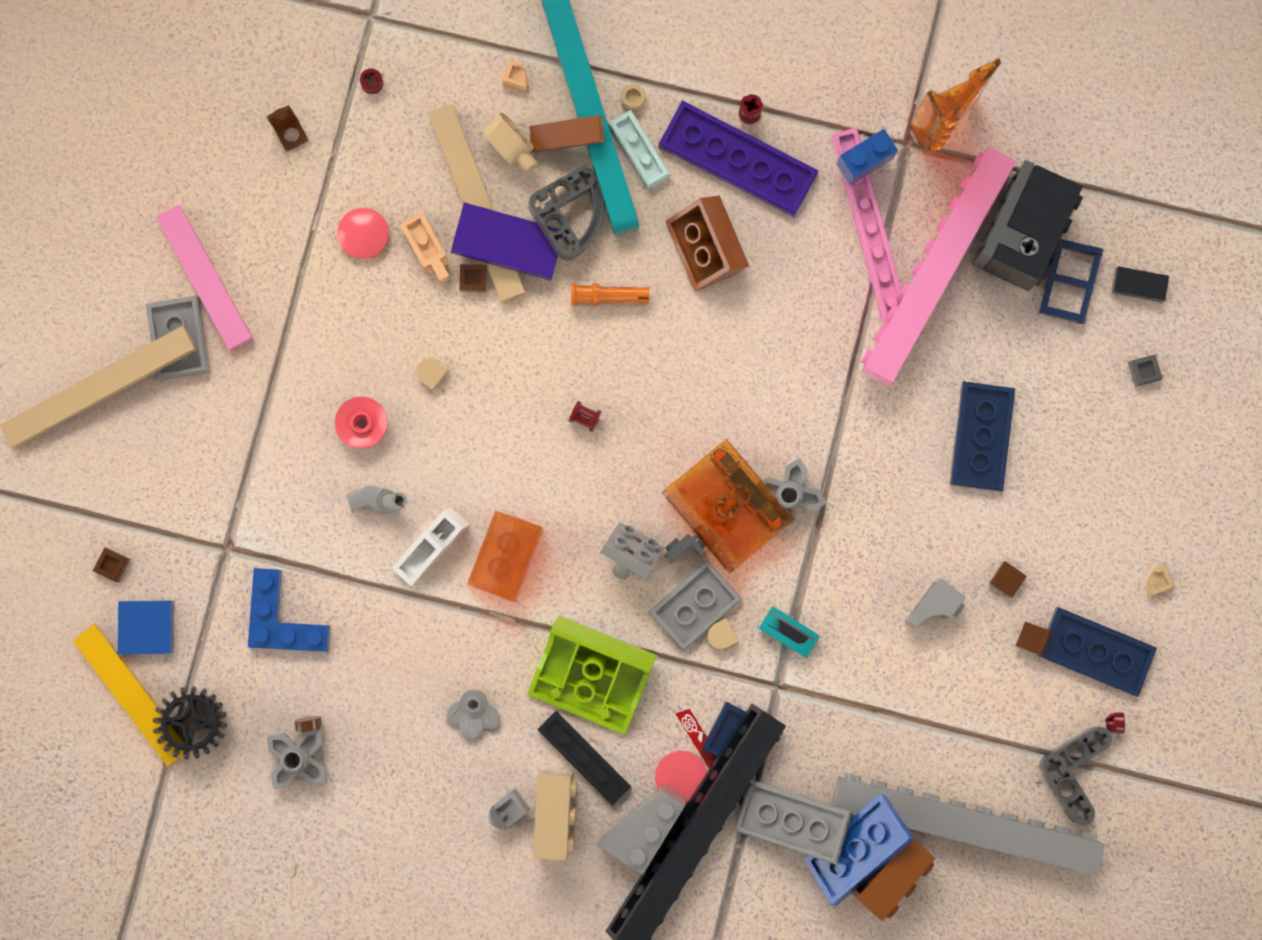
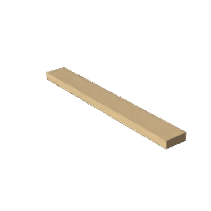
[428,104,526,303]
[0,326,197,449]

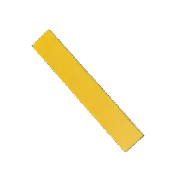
[73,624,184,767]

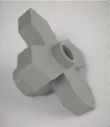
[755,459,826,529]
[267,729,328,789]

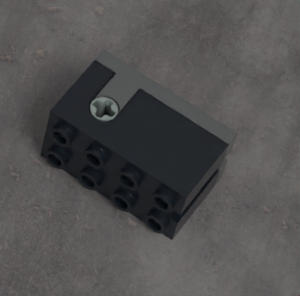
[972,160,1083,291]

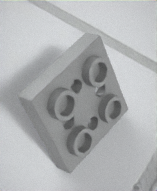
[600,522,665,580]

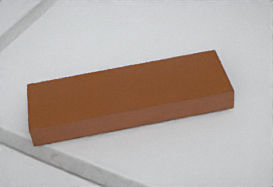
[529,115,604,153]

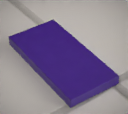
[450,202,563,281]

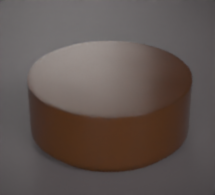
[294,716,322,732]

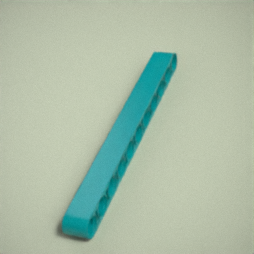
[541,0,640,236]

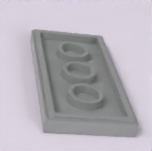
[735,780,853,865]

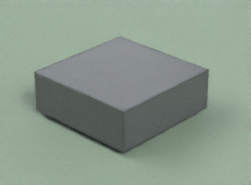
[1128,354,1163,387]

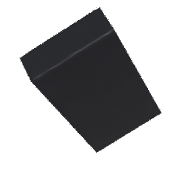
[1111,266,1169,303]

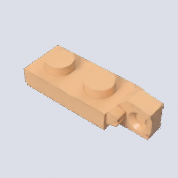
[399,212,451,284]

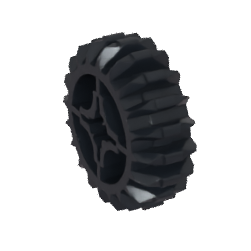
[153,686,227,760]

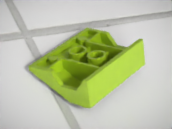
[527,615,657,735]

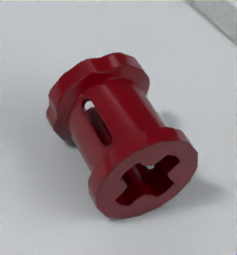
[738,94,763,124]
[569,401,602,433]

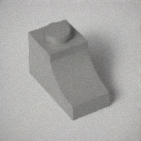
[905,578,966,627]

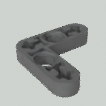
[1040,726,1112,825]

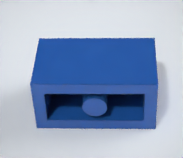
[836,129,898,185]

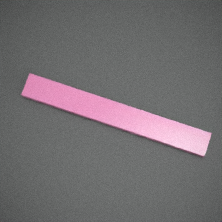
[831,128,902,328]

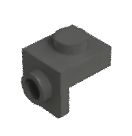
[665,534,706,564]

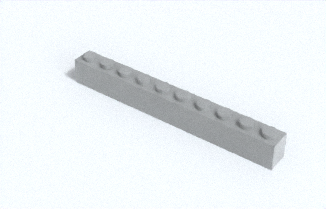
[831,773,1105,876]

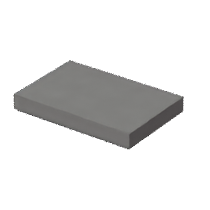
[146,295,210,381]
[648,560,742,652]

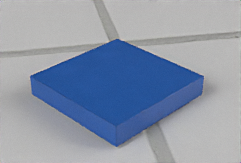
[117,600,173,654]

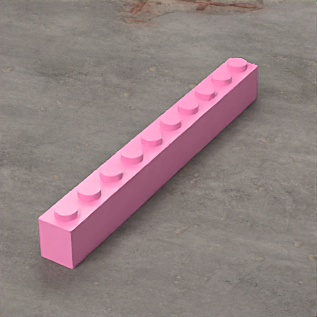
[861,146,1016,387]

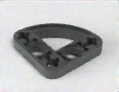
[528,167,604,261]

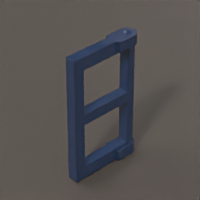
[1039,239,1104,324]

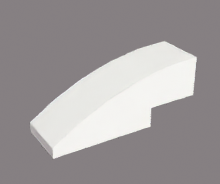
[392,507,470,586]

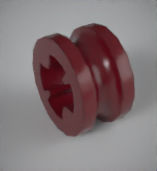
[359,68,384,94]

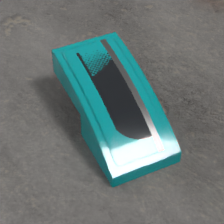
[759,606,821,659]

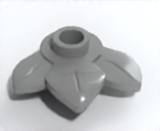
[446,689,499,742]

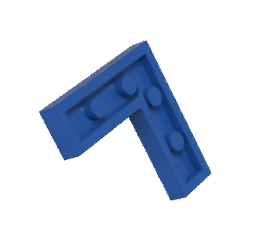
[248,568,330,652]

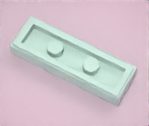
[609,110,670,189]

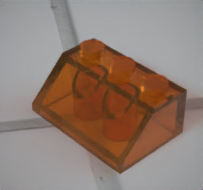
[467,511,544,603]

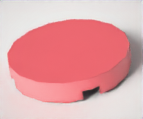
[655,750,707,804]

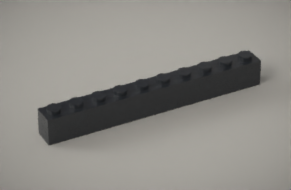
[606,703,786,940]

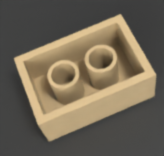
[533,771,577,860]

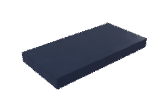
[949,381,1015,492]
[1037,607,1157,697]

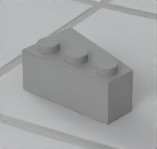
[597,784,687,874]

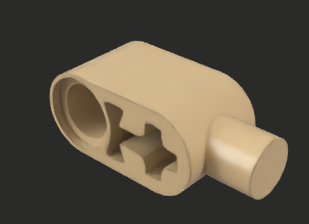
[483,112,538,173]

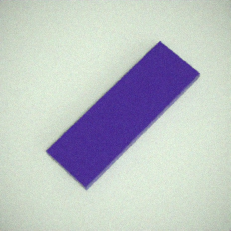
[658,100,819,217]

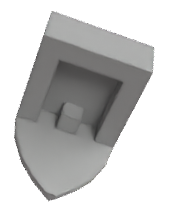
[488,789,531,829]

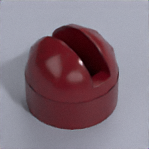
[1105,712,1125,734]

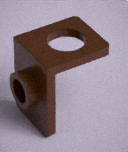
[266,105,308,152]

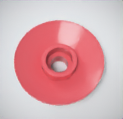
[335,396,388,449]

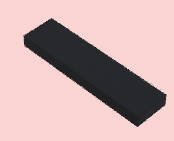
[537,710,631,806]

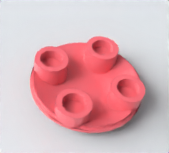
[337,208,389,259]

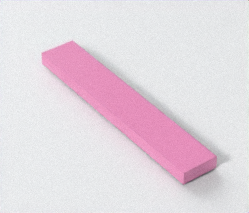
[156,204,253,351]

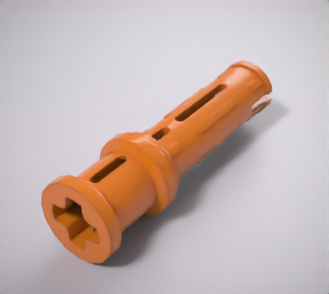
[571,283,649,306]

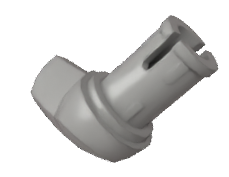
[346,486,407,514]

